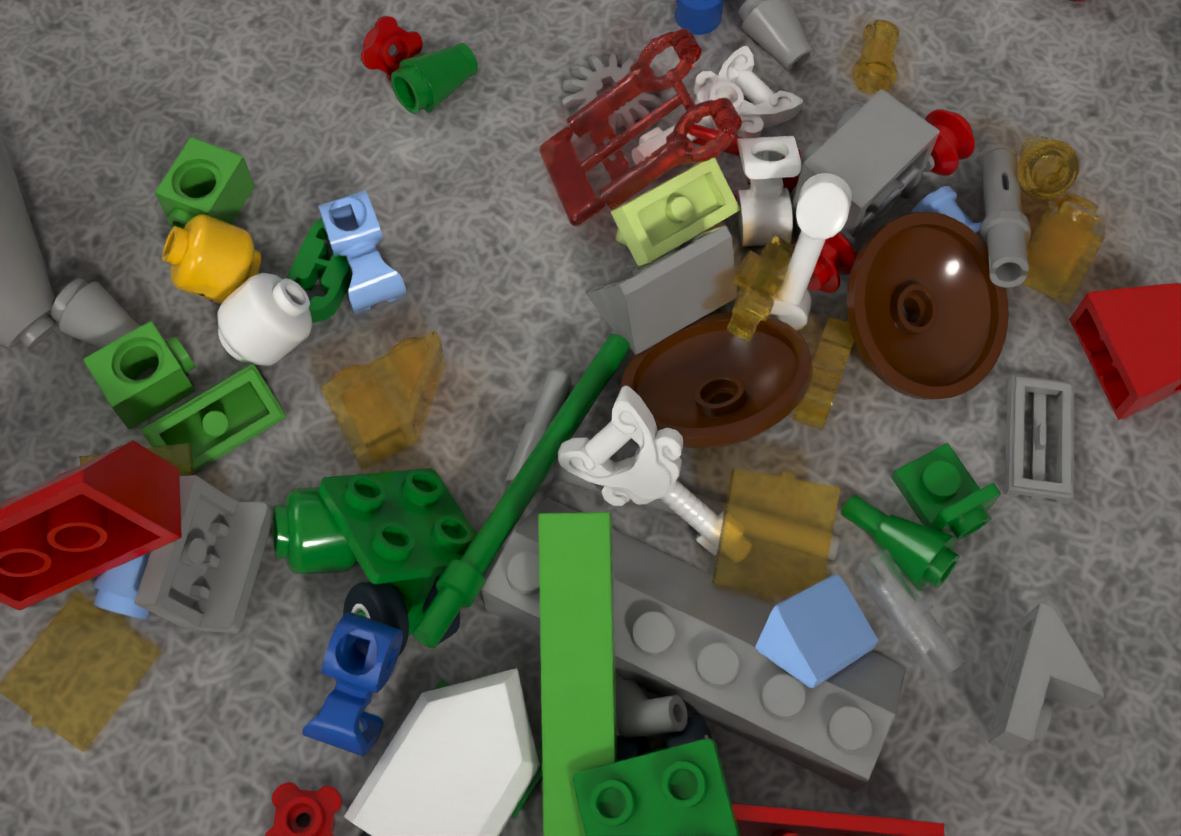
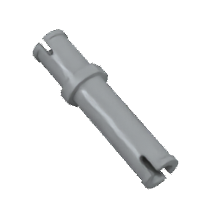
[980,145,1031,288]

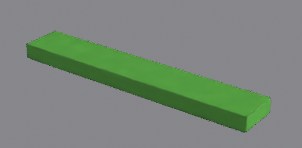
[538,512,617,836]

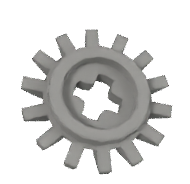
[562,52,663,139]

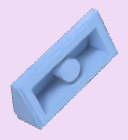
[755,574,878,688]

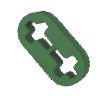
[286,218,353,323]

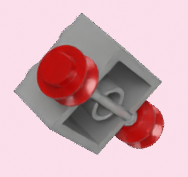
[790,88,975,293]

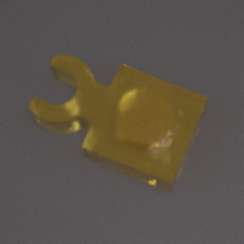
[727,234,795,343]

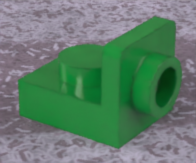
[891,443,1001,540]

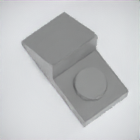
[988,603,1104,753]

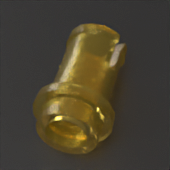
[852,20,899,95]

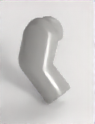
[616,679,687,738]

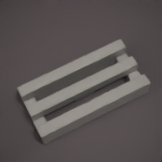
[1005,374,1074,504]

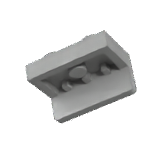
[134,476,274,633]

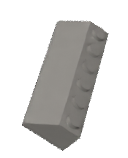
[481,497,906,792]

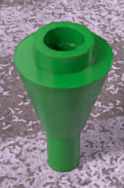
[841,494,960,591]

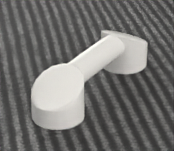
[759,173,852,330]

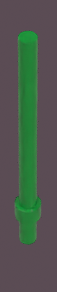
[412,334,630,648]

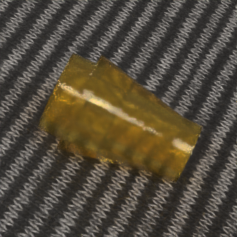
[1017,136,1080,198]

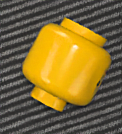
[162,214,261,304]

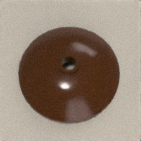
[847,212,1009,400]
[620,312,813,448]

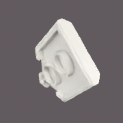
[344,668,540,836]

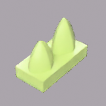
[611,156,741,267]

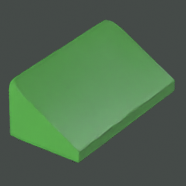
[141,363,287,476]

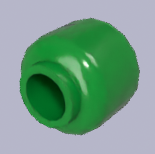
[273,487,357,574]

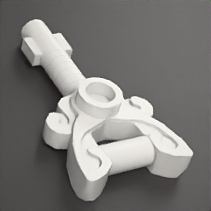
[631,46,803,170]
[558,385,751,563]

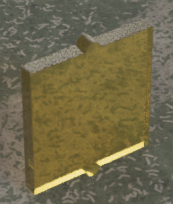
[712,468,840,600]
[0,593,162,752]

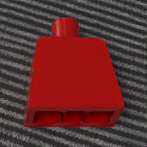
[1069,283,1181,420]

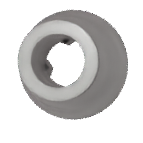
[738,0,815,72]
[51,278,141,348]

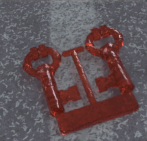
[539,28,742,227]

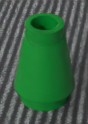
[391,43,478,114]

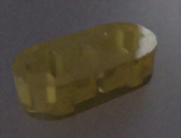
[793,316,854,431]

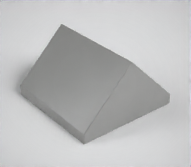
[586,225,737,355]

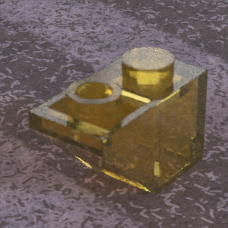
[1022,192,1105,305]
[320,331,446,471]

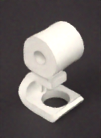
[737,136,801,247]

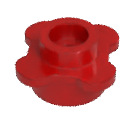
[361,16,423,82]
[265,782,343,836]

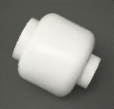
[217,273,312,366]

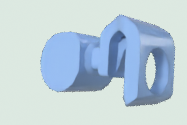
[318,190,406,315]

